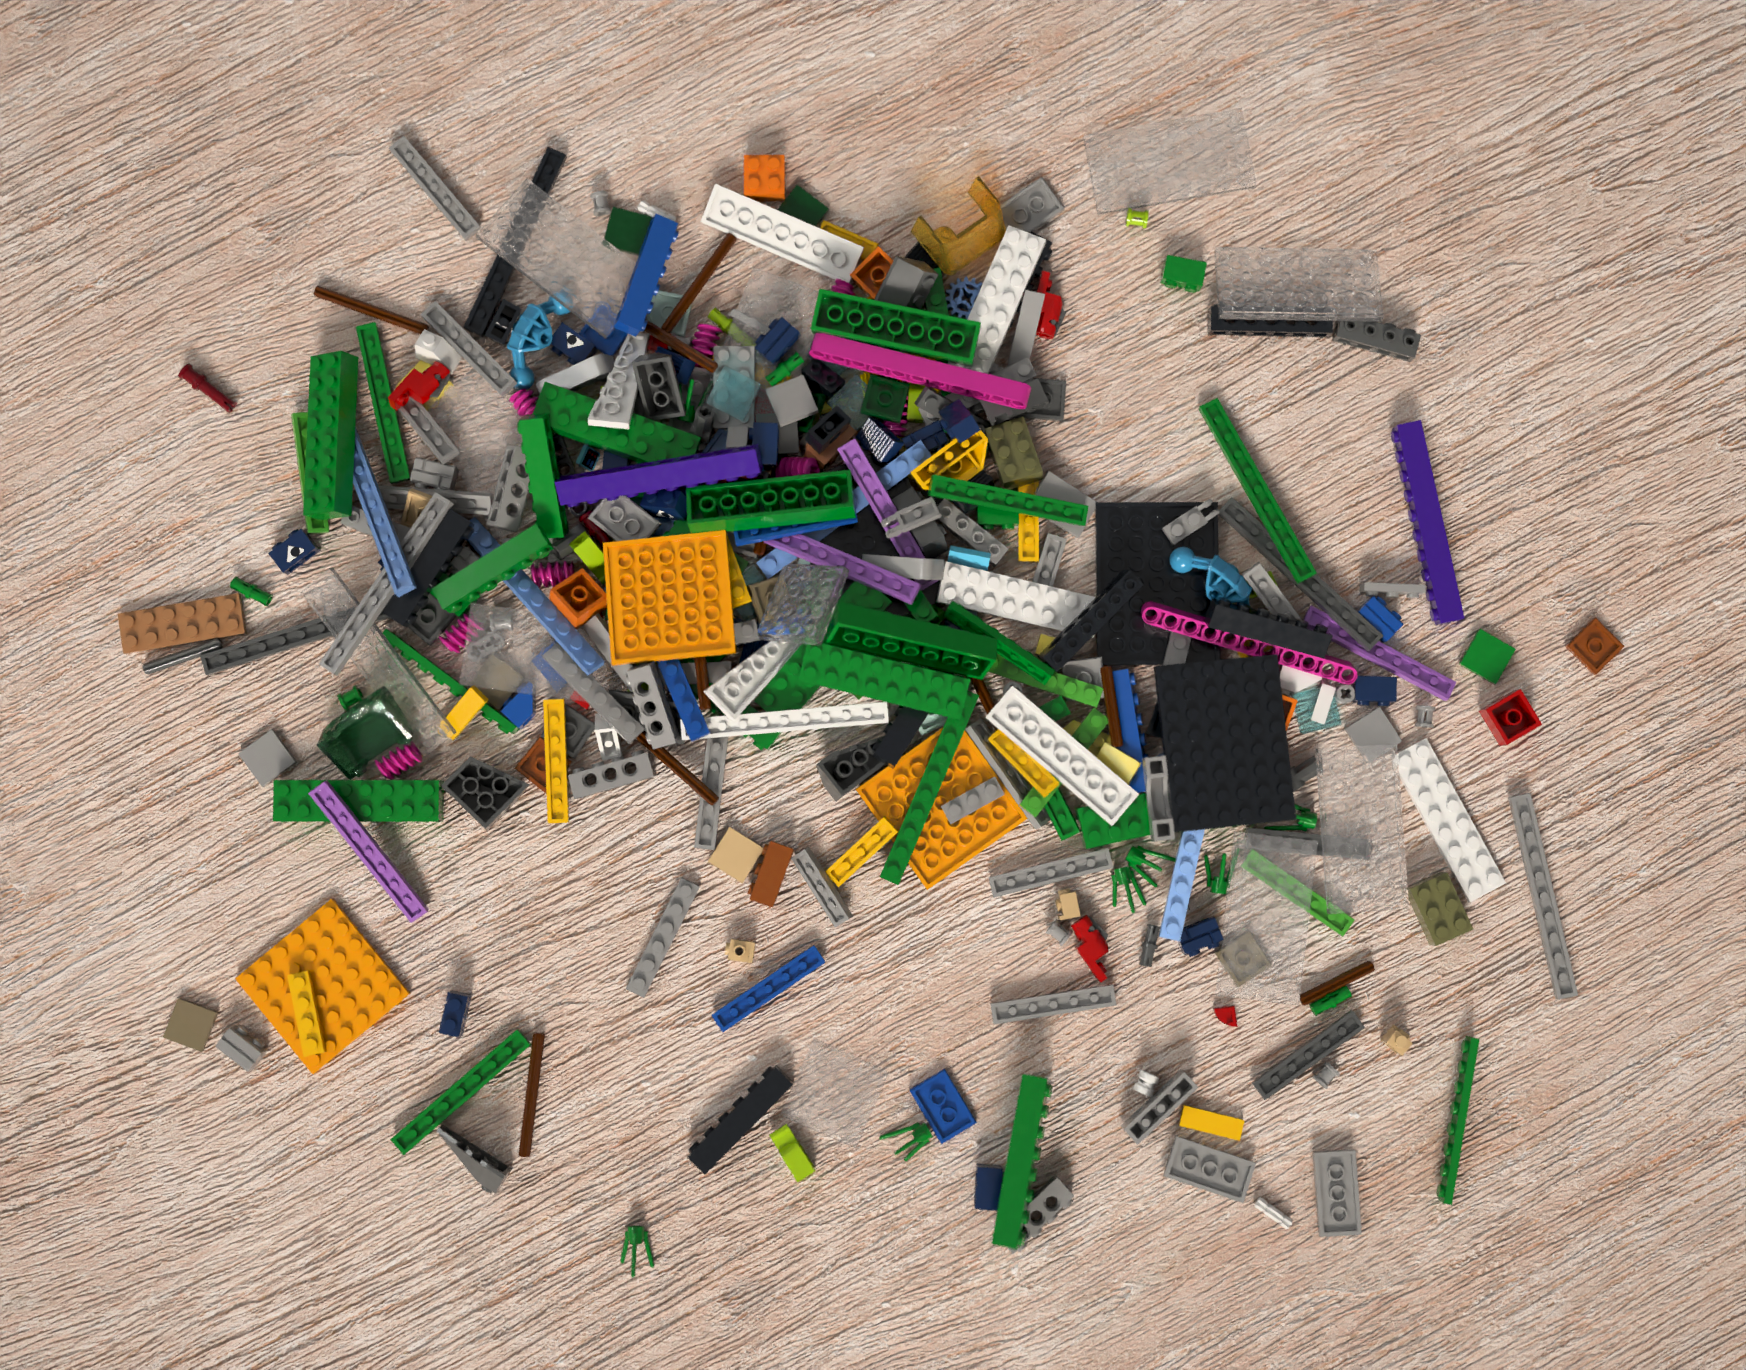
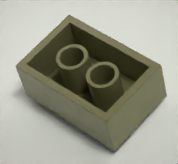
[985,417,1043,490]
[1404,872,1474,946]

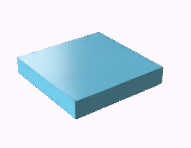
[947,546,991,571]

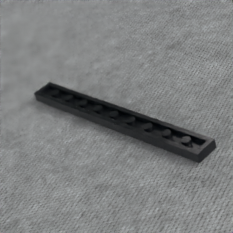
[463,147,567,337]

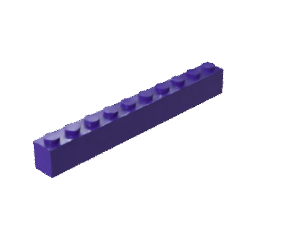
[1391,420,1465,626]
[555,444,763,507]

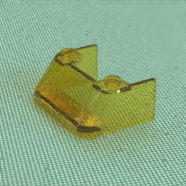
[911,176,1006,275]

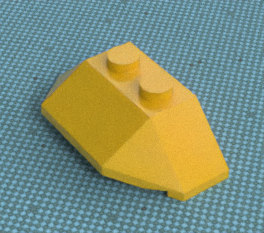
[910,429,988,490]

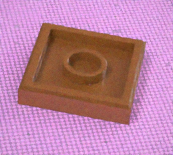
[1565,617,1625,675]
[514,736,572,793]

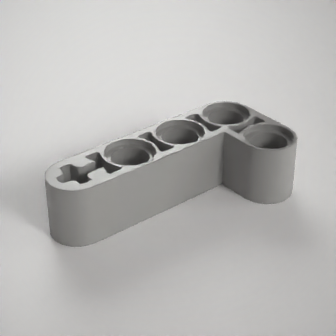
[536,354,615,395]
[862,554,945,580]

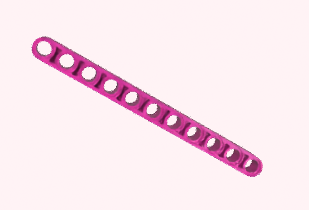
[809,333,1031,409]
[1141,601,1358,684]

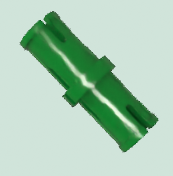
[765,351,804,386]
[230,576,273,607]
[1309,985,1352,1016]

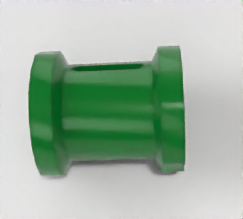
[337,685,365,711]

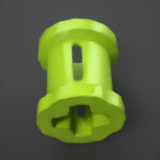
[1125,208,1149,229]

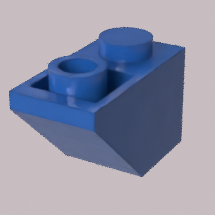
[501,682,536,729]

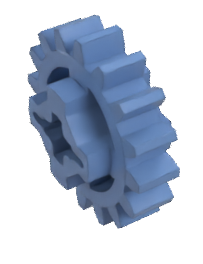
[946,276,982,319]

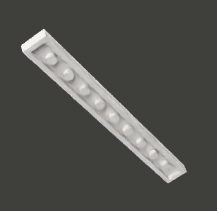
[680,702,889,740]

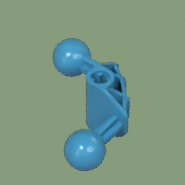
[507,289,574,390]
[1169,547,1253,609]

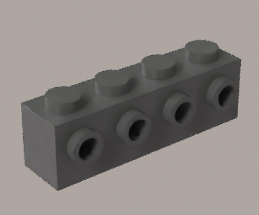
[1332,312,1421,362]

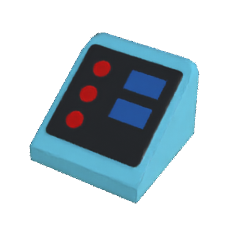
[576,445,600,471]

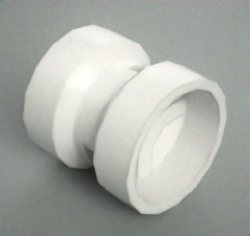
[1133,1070,1159,1097]

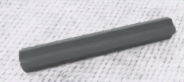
[142,638,223,674]

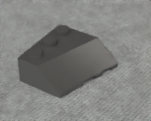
[441,756,530,831]

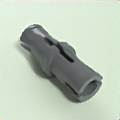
[1139,924,1160,967]

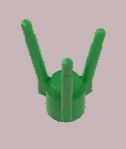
[678,379,713,423]
[1264,804,1317,831]
[1125,845,1176,888]
[1204,847,1239,894]
[1111,866,1146,913]
[879,1122,933,1161]
[620,1225,654,1278]

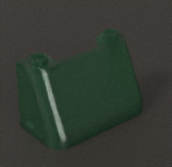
[316,686,414,780]

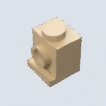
[1055,888,1080,920]
[725,938,756,963]
[1381,1024,1413,1056]

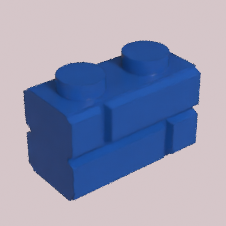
[1357,596,1403,643]

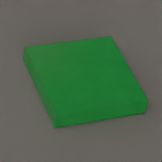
[1459,629,1516,685]

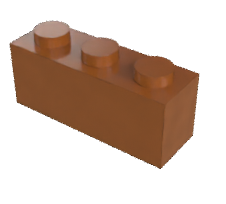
[747,841,794,908]

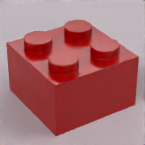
[1479,689,1542,746]

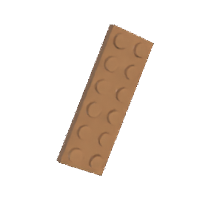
[118,593,247,654]

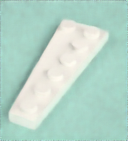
[588,333,649,429]
[703,632,810,721]

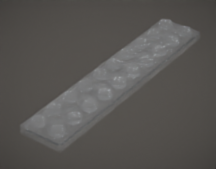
[301,567,457,757]

